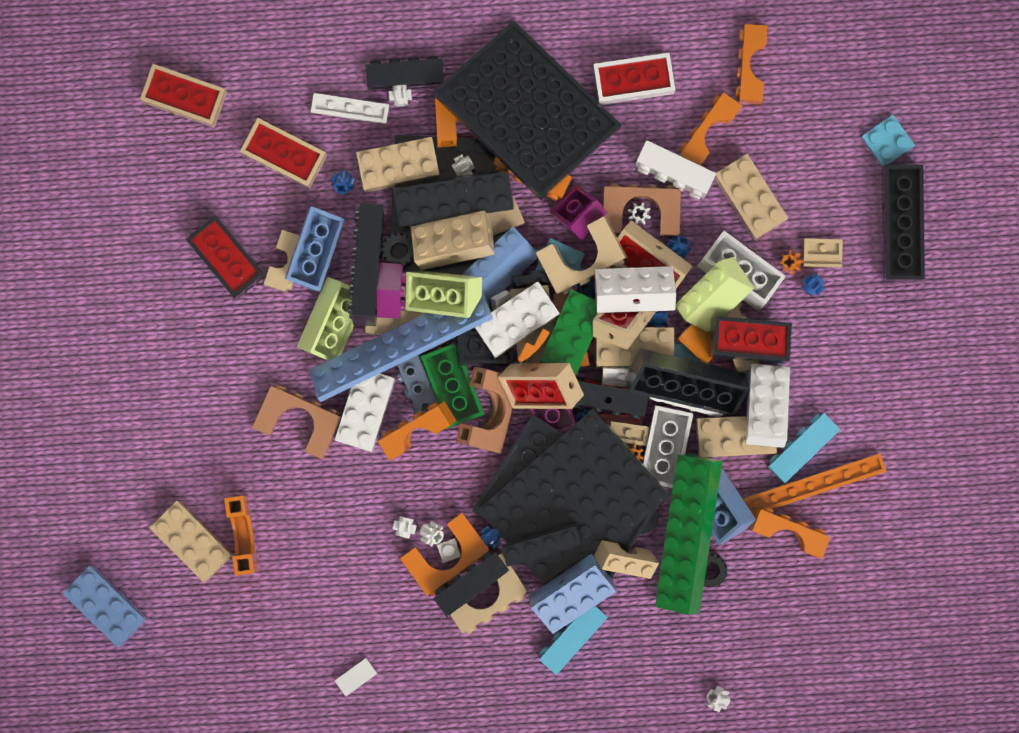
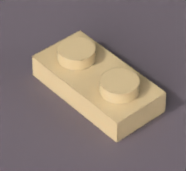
[610,421,649,446]

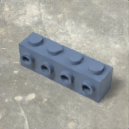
[397,355,439,414]

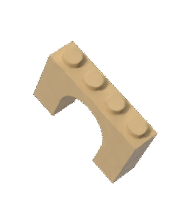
[536,216,627,295]
[451,553,527,634]

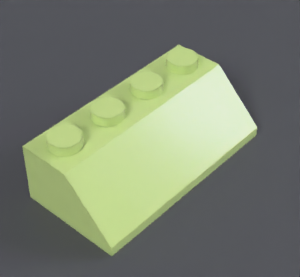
[675,257,754,332]
[405,270,482,318]
[297,277,354,361]

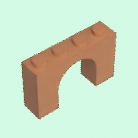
[603,183,681,237]
[456,367,512,454]
[252,384,342,460]

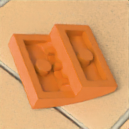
[678,324,713,364]
[518,329,550,364]

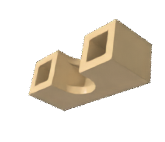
[264,230,299,293]
[594,540,659,579]

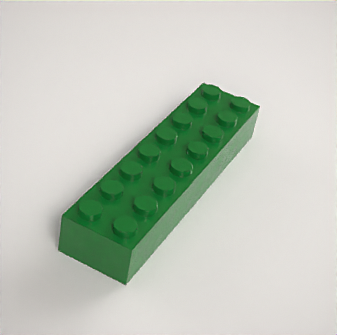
[655,454,723,615]

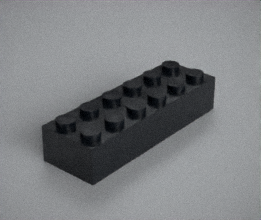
[882,165,925,282]
[393,168,515,227]
[348,203,384,326]
[625,348,750,417]

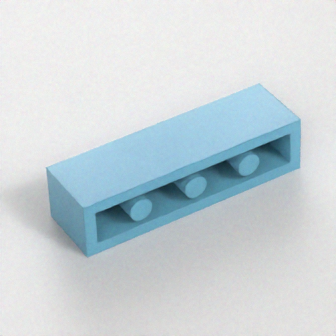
[767,413,840,483]
[539,606,608,675]

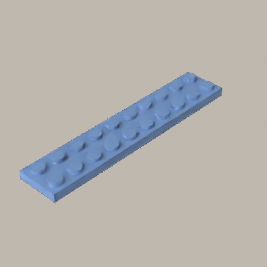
[309,290,493,402]

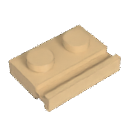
[803,239,843,268]

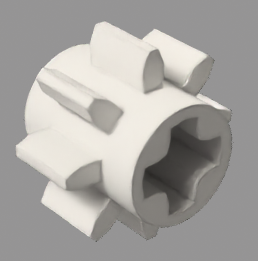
[389,85,412,106]
[452,154,475,176]
[628,203,651,225]
[392,516,417,538]
[420,521,443,547]
[706,686,730,712]

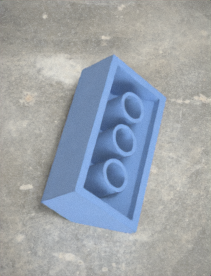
[285,206,345,292]
[462,227,538,305]
[711,457,756,545]

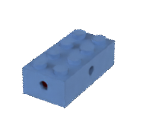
[528,554,616,634]
[63,565,148,647]

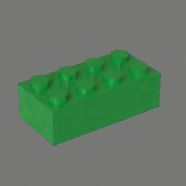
[539,290,598,377]
[421,343,485,429]

